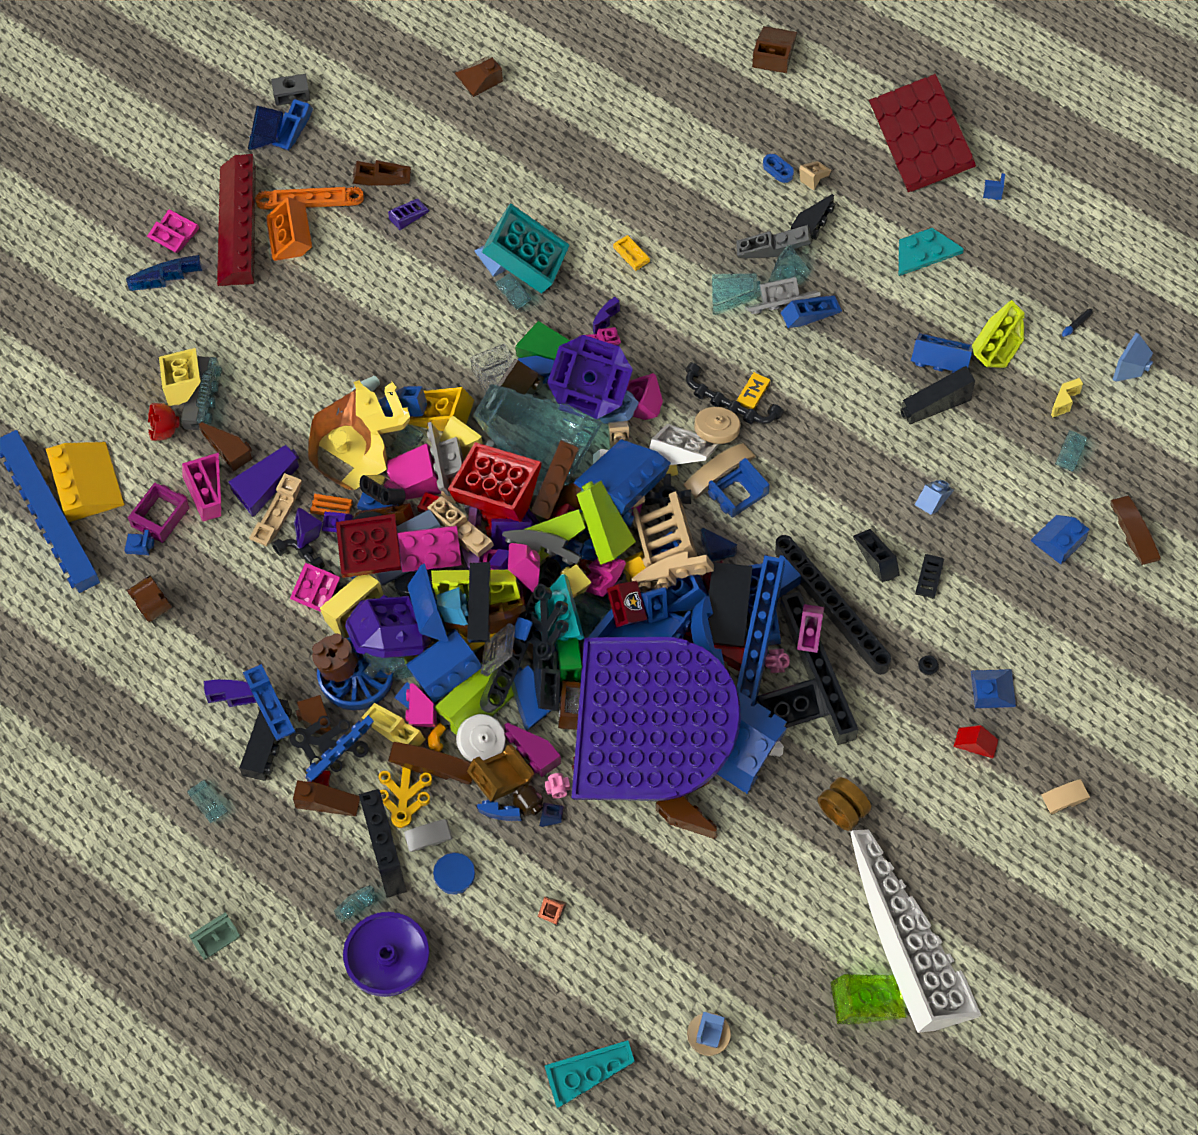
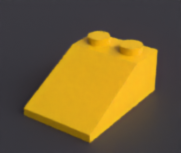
[408,387,474,432]

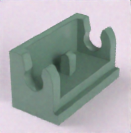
[189,912,240,960]

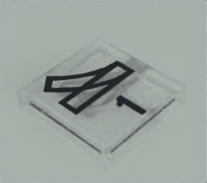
[481,623,515,677]

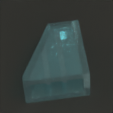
[712,273,760,315]

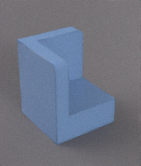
[696,1012,725,1048]

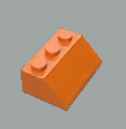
[266,197,312,261]

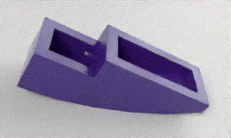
[204,679,257,707]

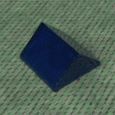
[248,106,284,150]

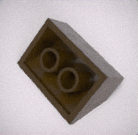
[483,358,545,425]

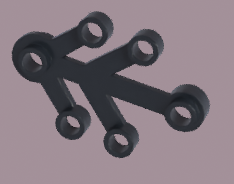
[524,584,569,661]
[289,715,369,772]

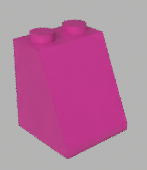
[387,444,441,500]

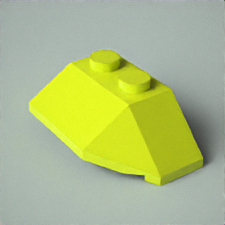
[972,300,1025,368]

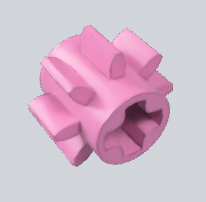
[765,649,790,673]
[545,773,570,798]

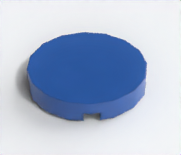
[433,853,475,895]

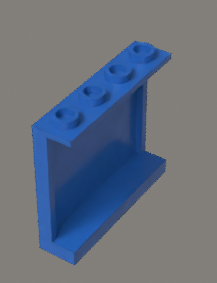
[588,608,691,639]

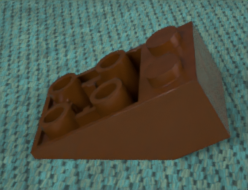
[752,26,798,73]

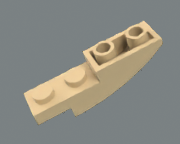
[427,496,494,557]
[632,551,714,592]

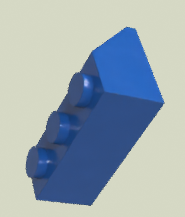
[911,333,973,373]
[406,629,483,703]

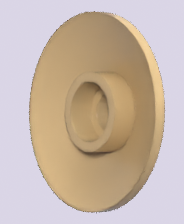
[687,1013,731,1056]

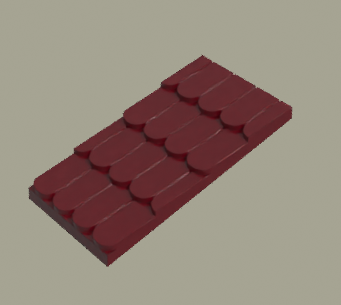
[869,74,976,192]

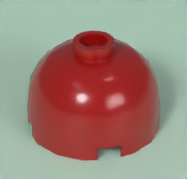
[148,403,180,441]

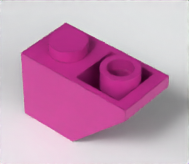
[406,683,437,727]

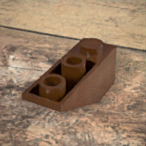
[656,795,717,839]

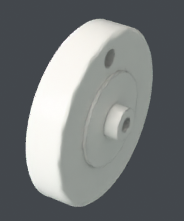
[456,714,506,762]

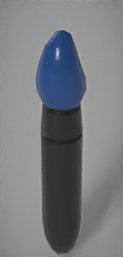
[1062,309,1093,337]

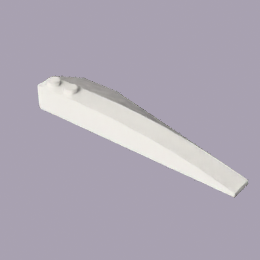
[850,830,981,1033]

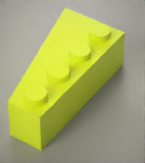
[431,570,521,616]

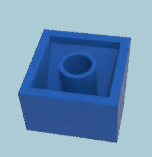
[1031,515,1090,564]

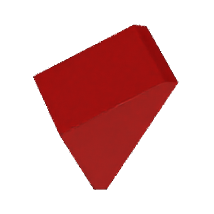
[953,725,999,759]

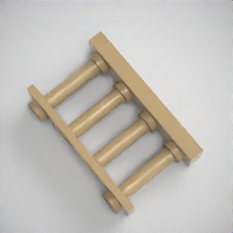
[633,491,697,568]

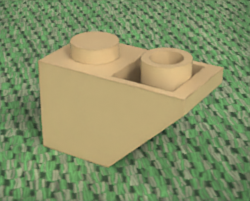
[608,421,629,449]

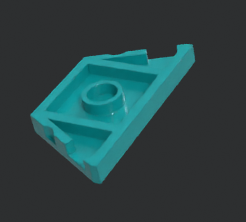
[898,228,964,276]
[534,574,584,641]

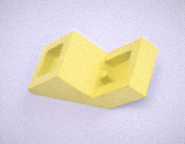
[1051,378,1083,417]

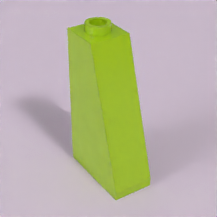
[577,481,636,564]
[517,509,588,562]

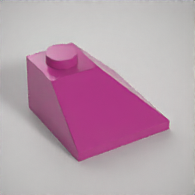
[626,373,663,420]
[508,543,540,592]

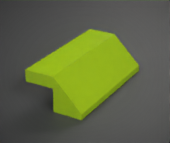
[435,655,514,735]

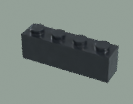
[239,698,292,781]

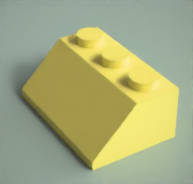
[159,348,201,406]
[320,574,384,638]

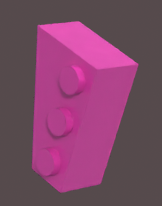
[182,453,221,522]

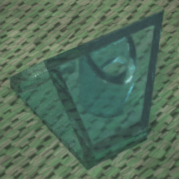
[768,245,811,285]

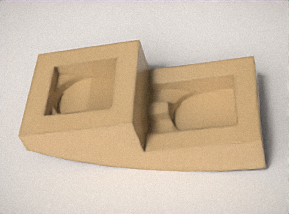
[1041,779,1090,814]

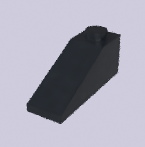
[853,529,900,583]

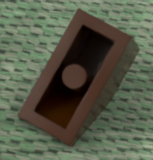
[295,695,331,735]

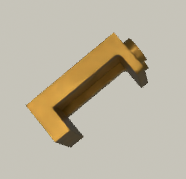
[467,744,534,802]

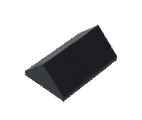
[757,678,825,728]

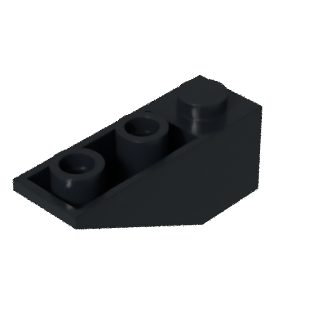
[791,194,836,245]

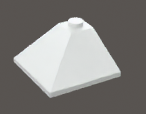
[649,424,720,465]

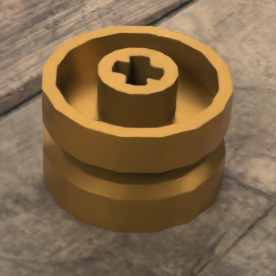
[817,777,871,831]

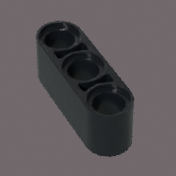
[359,475,406,505]

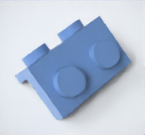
[600,390,639,424]

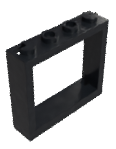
[359,789,407,898]

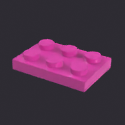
[398,525,462,572]

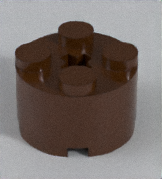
[127,575,172,622]
[312,633,359,682]

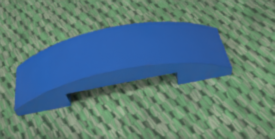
[691,596,725,667]
[243,664,295,741]

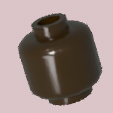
[513,785,543,816]

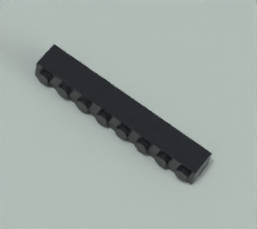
[780,591,859,746]

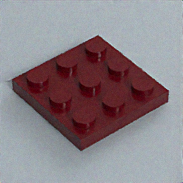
[336,514,402,578]

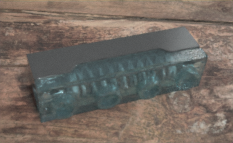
[181,356,222,431]

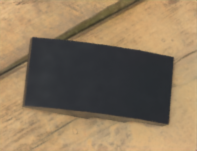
[708,562,752,648]

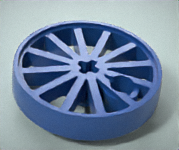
[317,637,394,710]

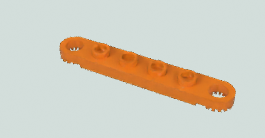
[255,186,364,209]

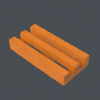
[310,494,353,515]

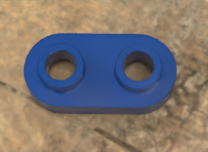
[763,154,794,183]

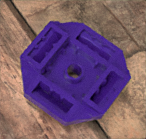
[547,335,633,420]
[345,595,435,658]

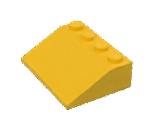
[46,442,124,522]

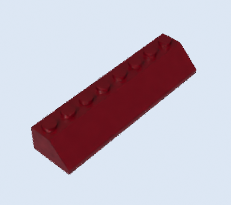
[217,154,256,286]

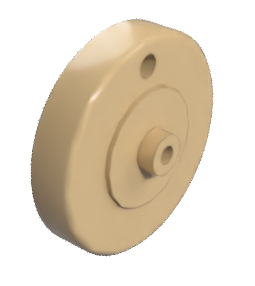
[694,407,741,444]

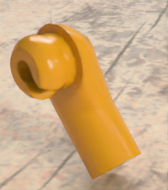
[427,723,446,752]

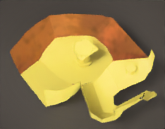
[308,380,410,490]

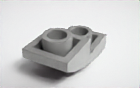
[404,819,453,852]

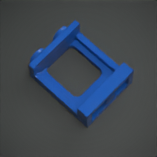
[708,458,770,518]

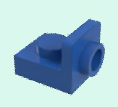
[125,530,154,555]

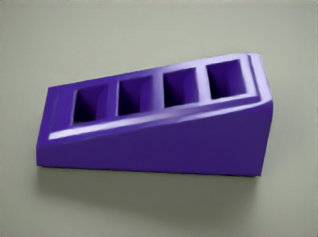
[388,199,429,230]

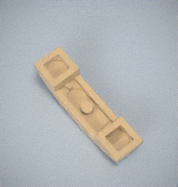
[684,443,755,499]
[249,473,302,547]

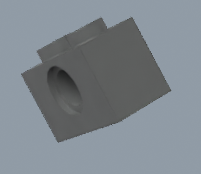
[271,74,311,106]

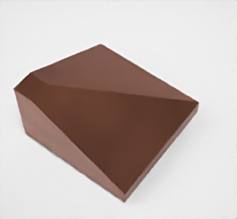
[537,897,567,925]

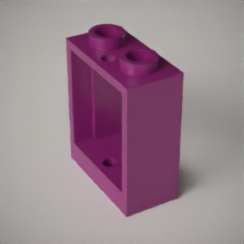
[128,482,189,543]

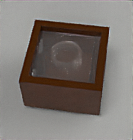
[558,681,581,730]

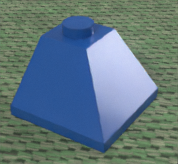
[971,669,1016,708]

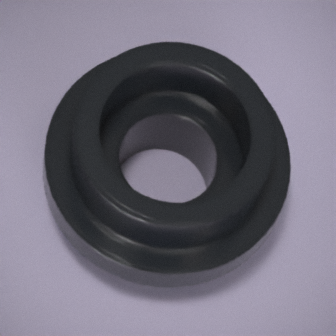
[918,655,939,675]

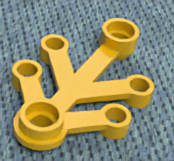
[378,766,432,828]

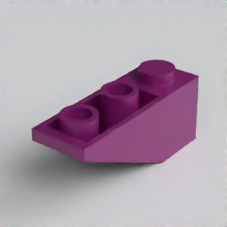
[504,723,561,778]

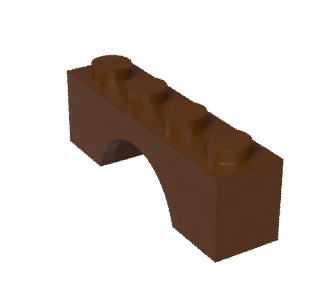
[531,438,581,520]

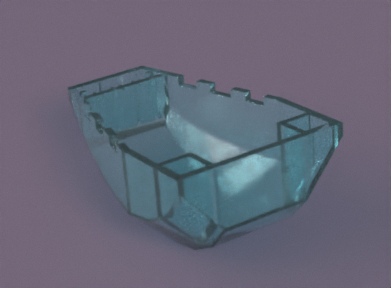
[473,384,603,486]

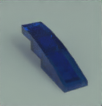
[126,255,202,291]

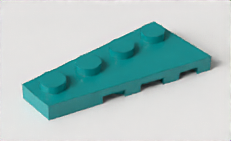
[544,1040,635,1109]

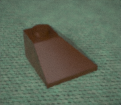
[455,57,503,97]

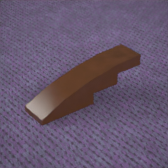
[1110,495,1161,565]
[388,741,472,785]

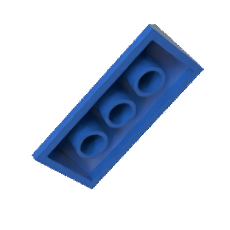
[407,563,449,642]

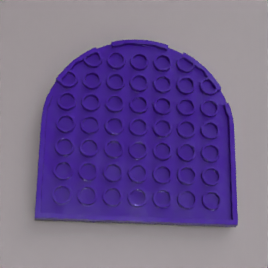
[571,637,741,801]

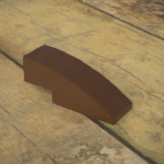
[353,160,411,186]

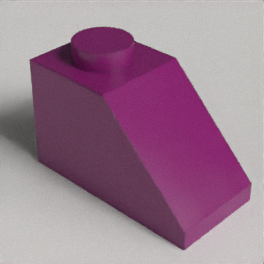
[797,604,824,653]

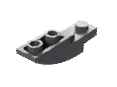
[736,225,811,258]
[502,529,582,565]

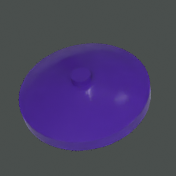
[343,912,430,997]

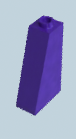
[228,445,299,517]

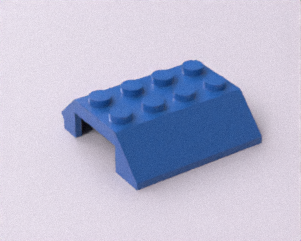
[717,692,787,794]

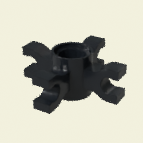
[645,474,691,521]

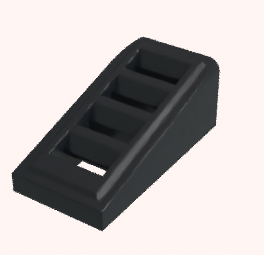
[915,554,944,599]

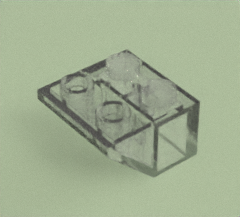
[470,343,514,398]

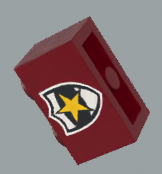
[607,581,647,627]

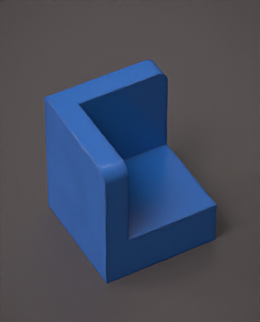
[983,173,1005,200]

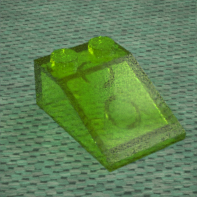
[830,974,906,1024]

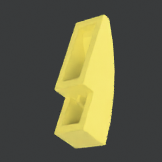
[361,703,425,747]

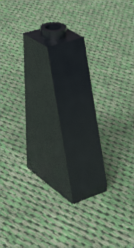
[900,366,975,424]

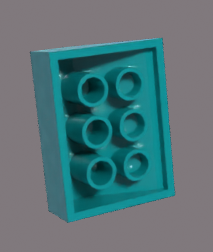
[482,203,570,294]

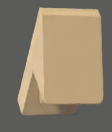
[799,161,832,190]

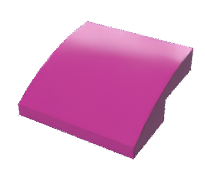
[147,209,200,253]
[586,558,626,597]
[290,562,341,612]

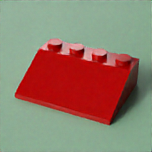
[448,442,542,522]

